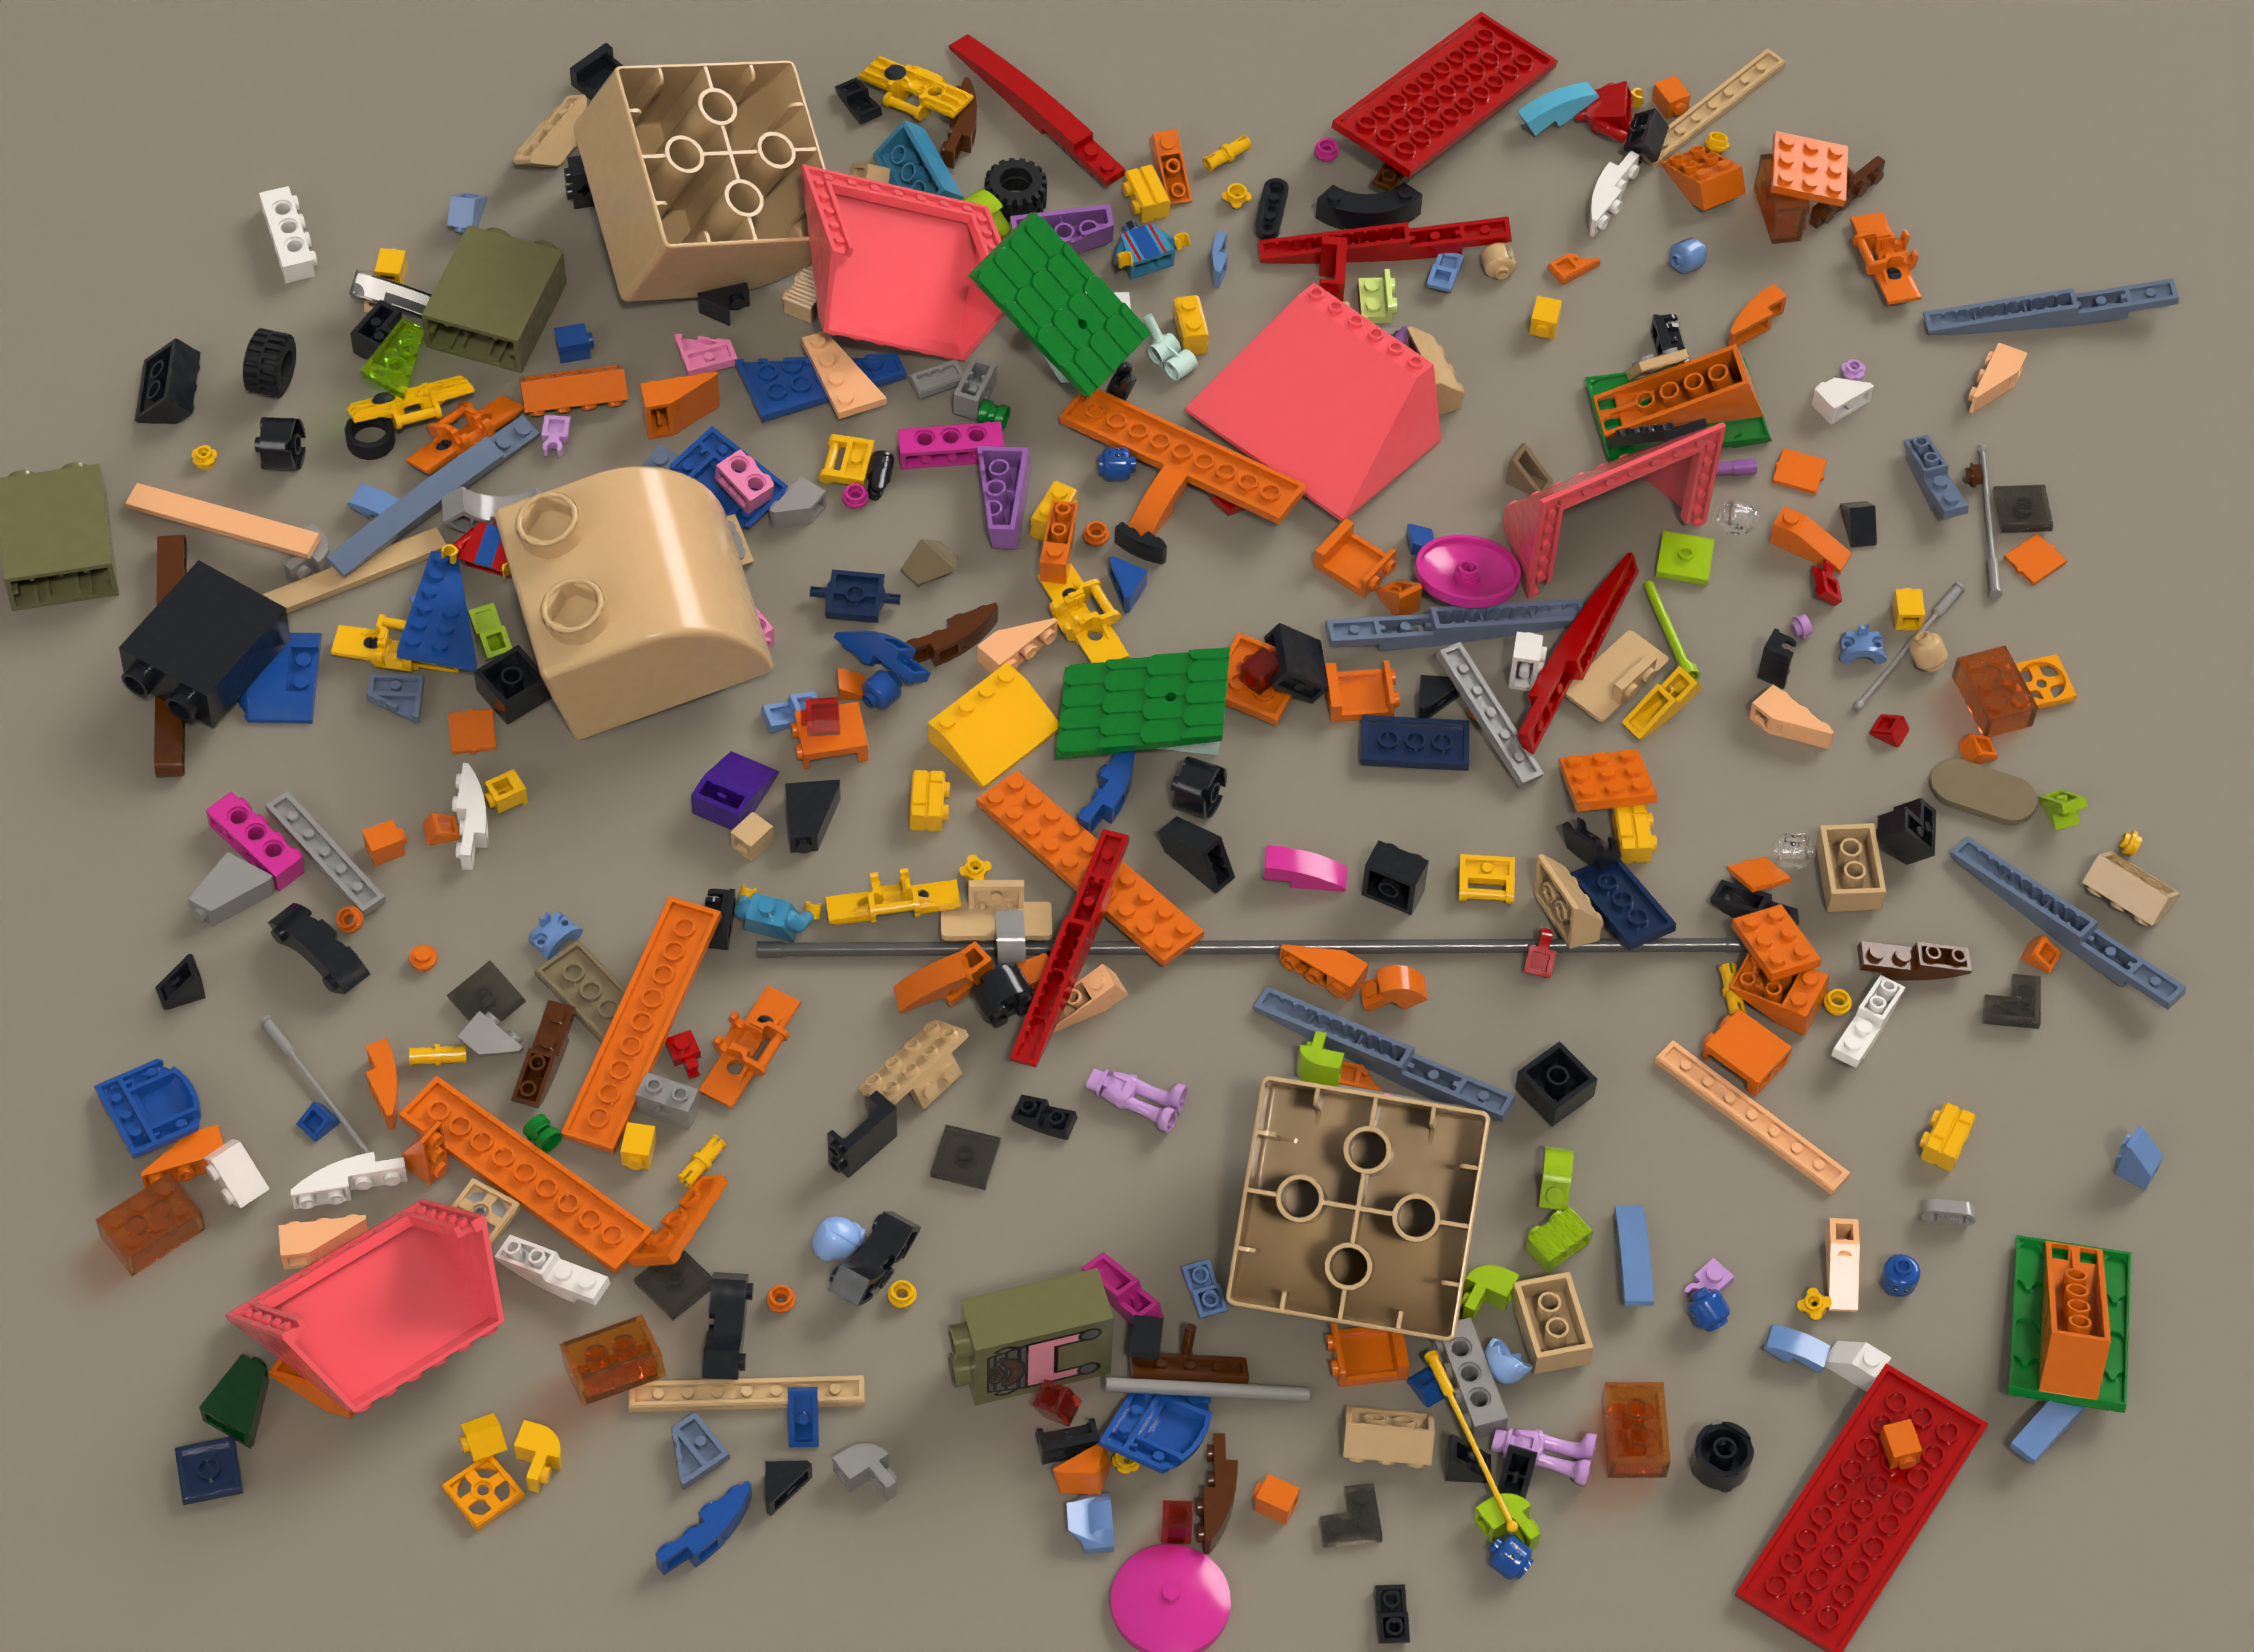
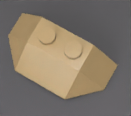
[513,94,587,167]

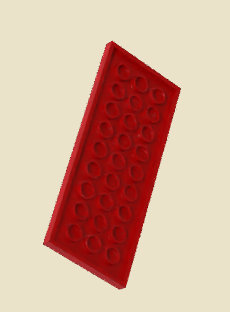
[1331,12,1558,178]
[1735,1363,1989,1652]

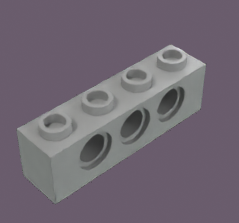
[1432,1318,1508,1439]

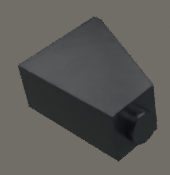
[785,779,841,853]
[1158,816,1235,893]

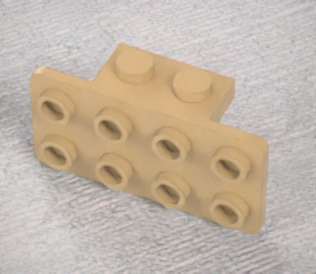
[1565,630,1669,722]
[941,880,1052,941]
[859,1020,969,1109]

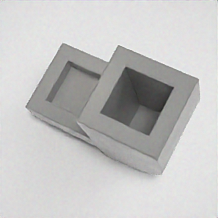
[284,523,331,583]
[995,910,1026,968]
[832,1443,898,1501]

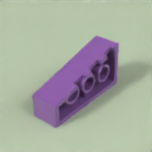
[1010,204,1114,254]
[977,446,1032,549]

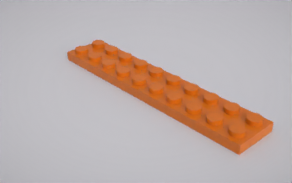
[1059,388,1307,525]
[976,770,1204,967]
[561,896,722,1154]
[399,1075,654,1275]

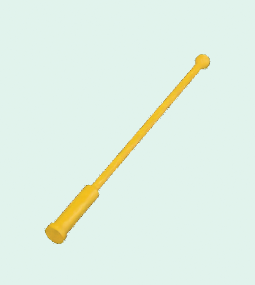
[1424,1350,1518,1533]

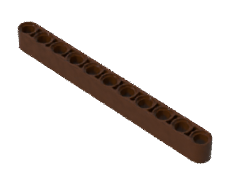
[154,535,187,778]

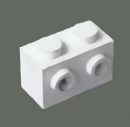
[1508,631,1547,691]
[204,1139,270,1208]

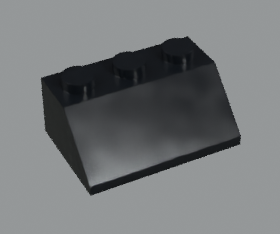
[135,338,201,424]

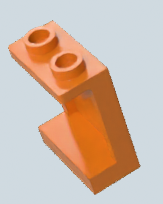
[1313,518,1397,598]
[1325,660,1400,722]
[790,702,868,769]
[1702,1009,1792,1097]
[1325,1323,1410,1387]

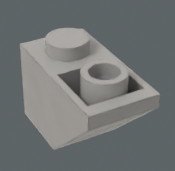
[769,476,827,528]
[457,1011,524,1057]

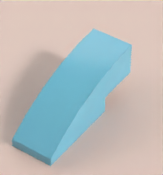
[1517,82,1599,136]

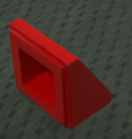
[1869,714,1909,747]

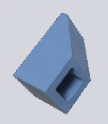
[2115,1125,2163,1191]

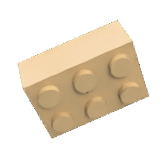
[1815,823,1886,912]
[1511,1272,1593,1374]

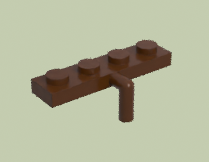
[1809,156,1885,229]
[1129,1323,1249,1384]

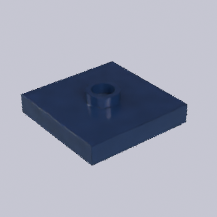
[175,1436,243,1505]

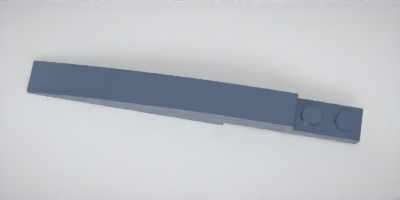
[1923,278,2179,335]
[326,415,540,578]
[1324,599,1584,651]
[1950,836,2186,1010]
[1253,986,1516,1122]

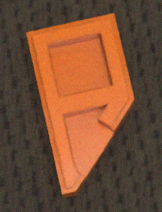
[1547,253,1600,286]
[1339,1061,1382,1092]

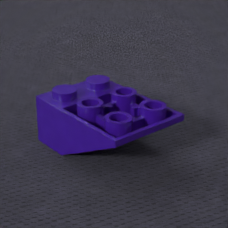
[691,751,779,830]

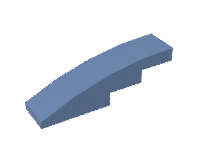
[1614,1206,1654,1306]
[2010,1400,2087,1465]

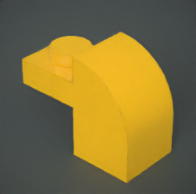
[514,1420,562,1493]

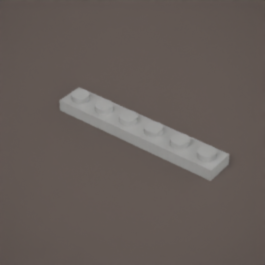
[1436,642,1544,788]
[265,791,386,917]

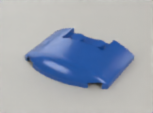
[670,426,788,529]
[237,633,322,724]
[94,1059,201,1159]
[1098,1393,1212,1474]

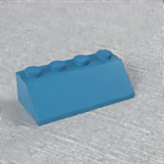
[873,120,964,200]

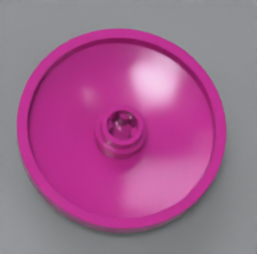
[1415,534,1521,608]
[1110,1544,1231,1652]

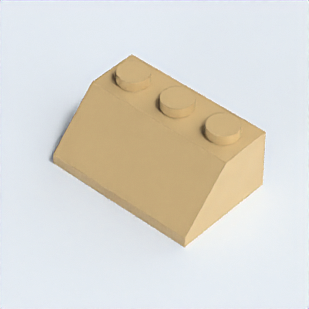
[1405,326,1464,415]
[2082,851,2181,926]
[1533,854,1603,949]
[1343,1405,1435,1468]

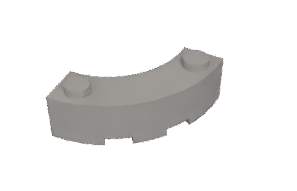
[441,486,543,533]

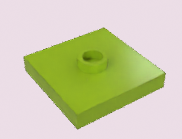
[1655,530,1715,586]

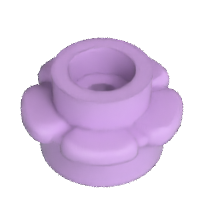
[1841,359,1866,381]
[1790,614,1813,640]

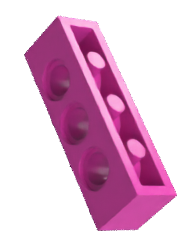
[898,422,1004,470]
[206,791,305,892]

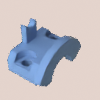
[1840,624,1887,664]
[528,911,584,960]

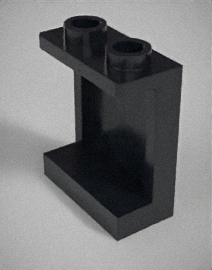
[570,43,624,101]
[1264,623,1329,704]
[827,1090,897,1178]

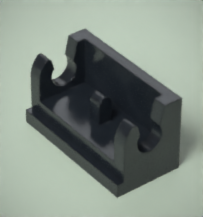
[1623,108,1669,164]
[1650,314,1689,363]
[1757,628,1797,689]
[1562,817,1622,870]
[705,888,736,950]
[1035,1418,1100,1465]

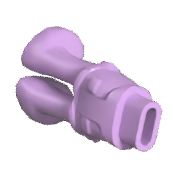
[1086,1068,1188,1133]
[1491,1428,1598,1487]

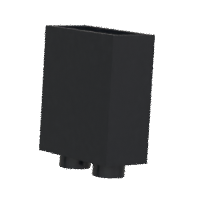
[119,560,291,728]

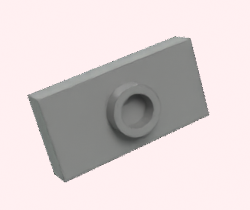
[909,359,964,399]

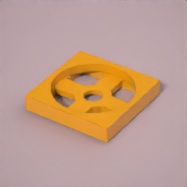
[2006,654,2077,712]
[441,1455,525,1532]

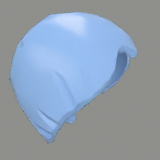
[812,1216,866,1261]
[1485,1338,1533,1384]

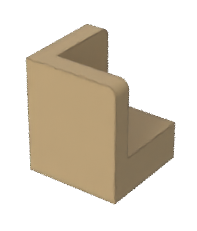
[850,163,890,184]
[730,812,774,862]

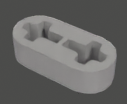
[1921,1199,1975,1226]

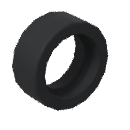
[344,417,396,460]

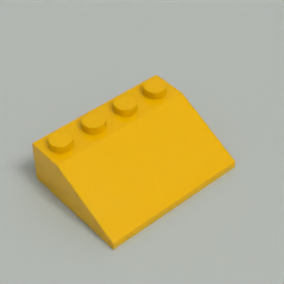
[928,662,1059,789]

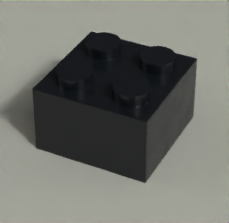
[474,645,552,725]
[1361,840,1429,915]
[1515,1041,1598,1127]

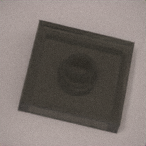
[1992,484,2054,533]
[446,960,526,1022]
[930,1125,1001,1190]
[634,1250,712,1320]

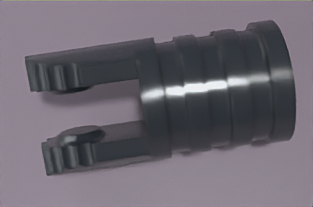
[1106,361,1137,401]
[867,450,895,501]

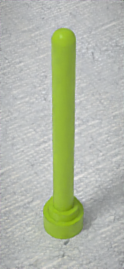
[1644,580,1700,681]

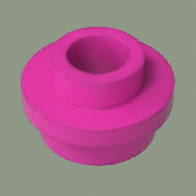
[1314,138,1339,161]
[842,484,869,509]

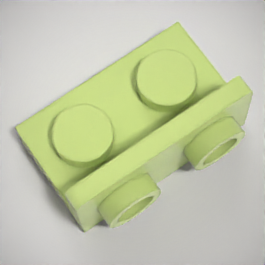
[1358,269,1397,323]

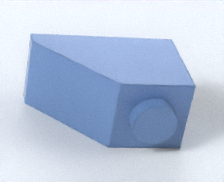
[447,192,488,233]

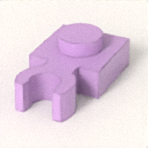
[541,415,571,457]
[1683,1258,1735,1298]

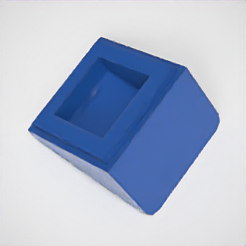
[1406,524,1434,555]
[296,1102,340,1142]
[1407,1366,1446,1408]

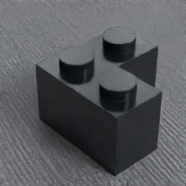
[350,300,410,374]
[1876,798,1936,865]

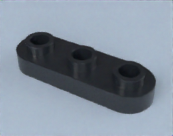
[1255,178,1289,240]

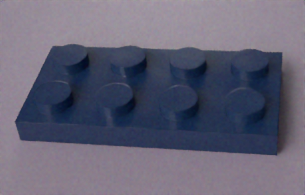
[1360,715,1469,771]
[1570,858,1676,951]

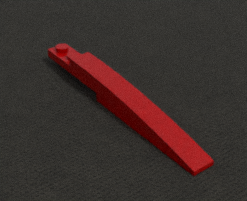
[949,34,1125,187]
[1258,216,1512,264]
[1518,552,1639,754]
[1009,829,1130,1068]

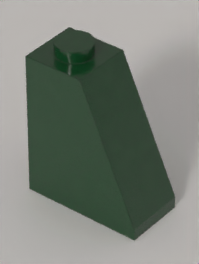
[199,1354,269,1449]

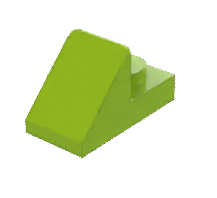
[2038,789,2088,830]

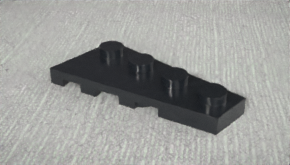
[1606,418,1707,448]

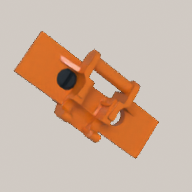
[1850,212,1922,305]
[406,395,524,474]
[699,985,801,1109]

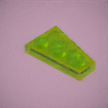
[360,317,424,400]

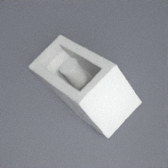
[1811,377,1874,424]
[1825,1341,1892,1392]

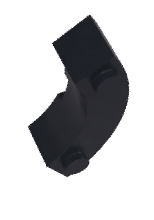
[1315,182,1423,230]
[268,903,370,994]
[828,1211,921,1306]
[703,1272,754,1380]

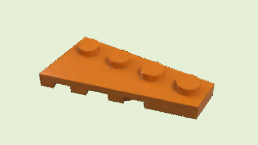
[628,1174,728,1267]

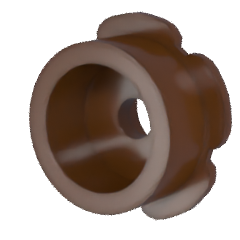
[1965,462,1983,488]

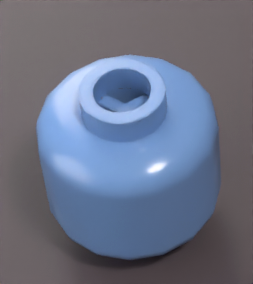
[1669,237,1707,274]

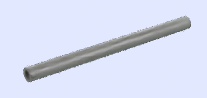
[1104,1377,1310,1402]

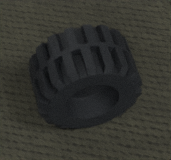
[984,158,1047,222]
[243,328,296,398]

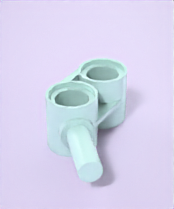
[1143,313,1198,381]

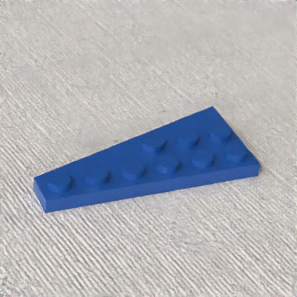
[735,353,907,422]
[396,551,477,672]

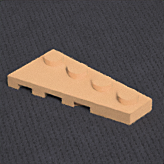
[802,331,887,419]

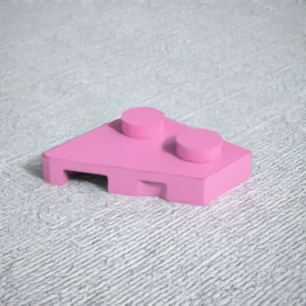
[674,334,738,376]

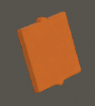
[1772,448,1827,495]
[2004,533,2067,586]
[448,708,496,755]
[1727,856,1791,892]

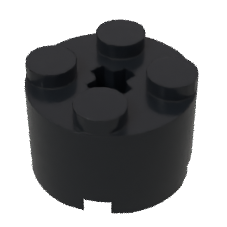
[254,417,306,470]
[1171,756,1227,818]
[970,964,1035,1028]
[1691,1422,1754,1492]

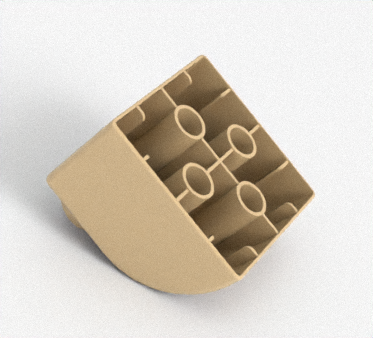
[573,60,826,302]
[495,466,774,740]
[1226,1076,1490,1341]

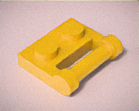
[818,434,875,487]
[1458,854,1515,904]

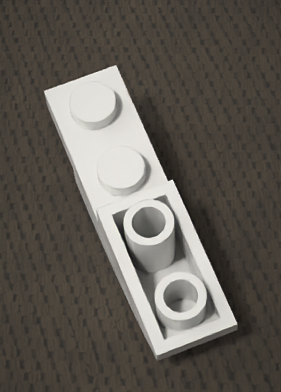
[1589,151,1640,237]
[452,763,488,870]
[1831,975,1905,1068]
[290,1152,408,1209]
[495,1235,611,1306]

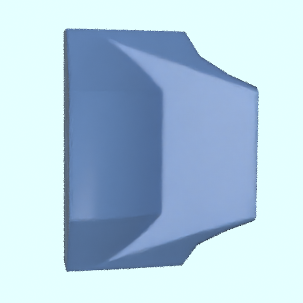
[1066,1492,1114,1554]

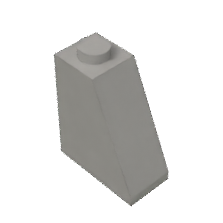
[188,852,276,926]

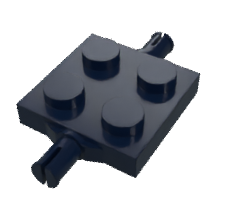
[810,569,901,623]

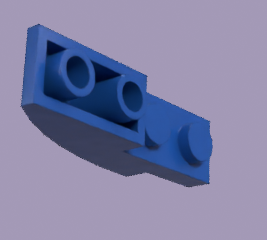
[834,630,931,685]
[1077,751,1134,833]
[655,1480,752,1575]

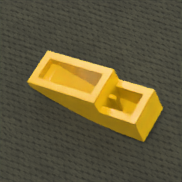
[1622,666,1704,740]

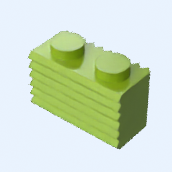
[1525,1207,1593,1273]

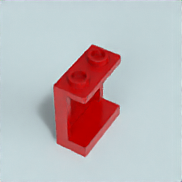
[1319,236,1347,302]

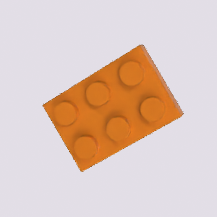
[1731,904,1821,982]

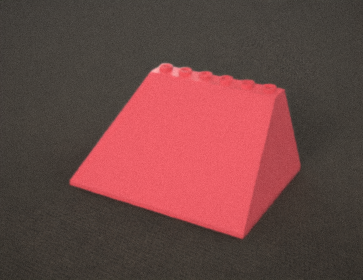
[801,164,1005,361]
[1185,283,1441,522]
[1502,422,1726,599]
[225,1199,505,1413]

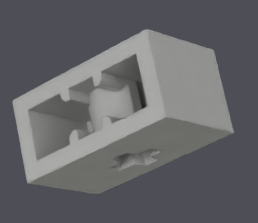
[954,357,997,421]
[635,1072,700,1130]

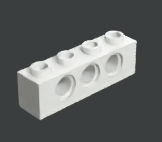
[259,186,318,283]

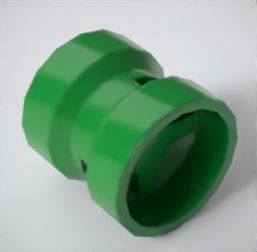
[977,399,1011,431]
[523,1114,563,1153]

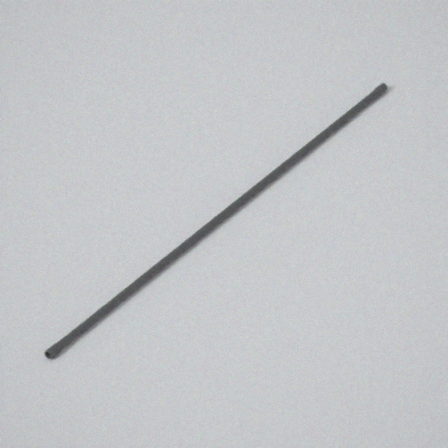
[757,936,1749,958]

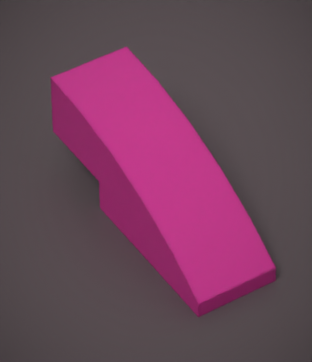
[1264,845,1347,892]
[1081,1252,1164,1327]

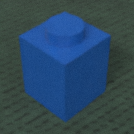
[554,323,594,364]

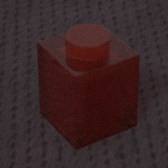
[1240,647,1279,696]
[801,697,840,736]
[1032,1379,1082,1427]
[1161,1500,1193,1544]

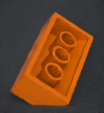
[519,364,628,416]

